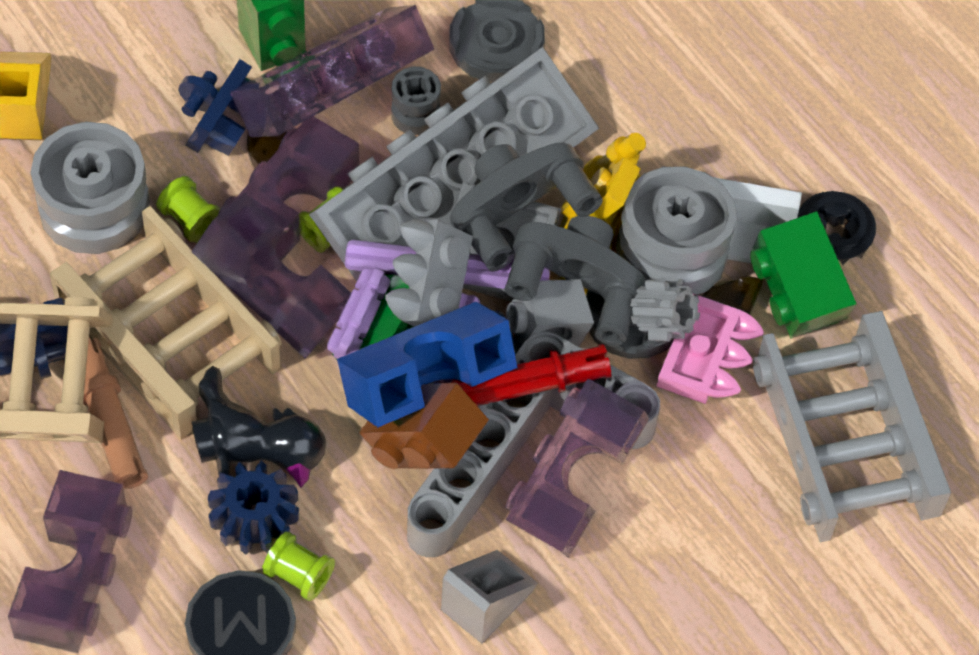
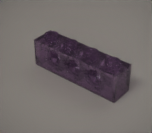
[230,4,434,137]

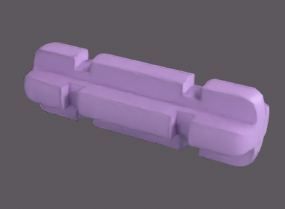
[327,268,390,359]

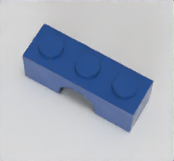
[337,301,518,427]

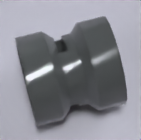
[391,66,441,135]

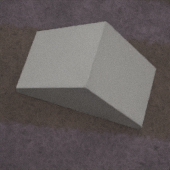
[441,550,538,644]

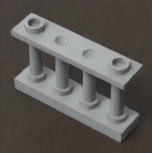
[753,311,951,543]

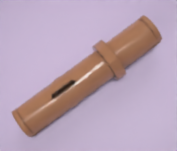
[83,338,148,489]

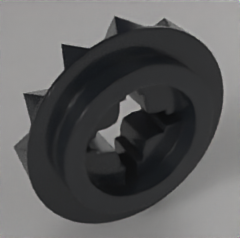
[797,191,876,265]

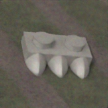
[385,219,473,326]

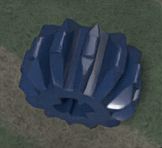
[208,460,300,555]

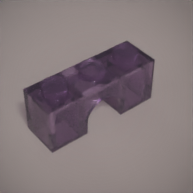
[218,114,359,275]
[192,193,351,359]
[506,379,650,558]
[8,470,132,653]

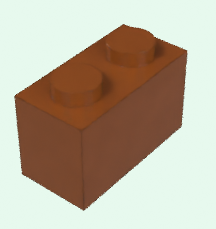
[359,383,489,469]

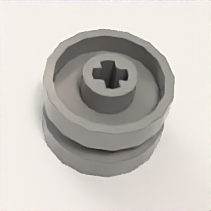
[31,122,150,254]
[616,167,737,295]

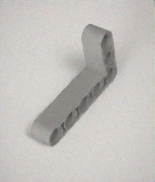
[407,332,660,557]

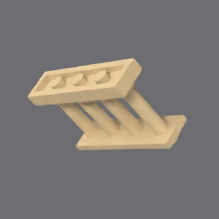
[50,206,282,440]
[0,297,113,443]

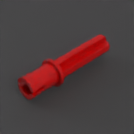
[451,344,611,406]

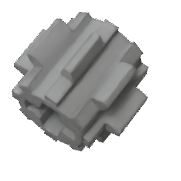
[630,277,700,342]

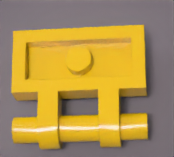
[559,132,646,229]

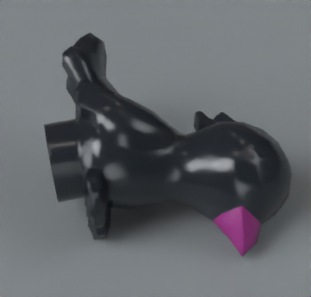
[191,366,326,488]

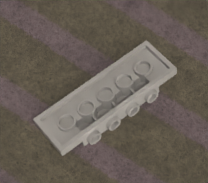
[309,47,599,281]

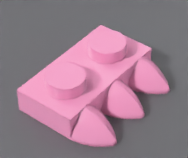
[657,294,764,404]

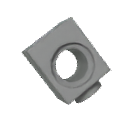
[506,279,594,349]

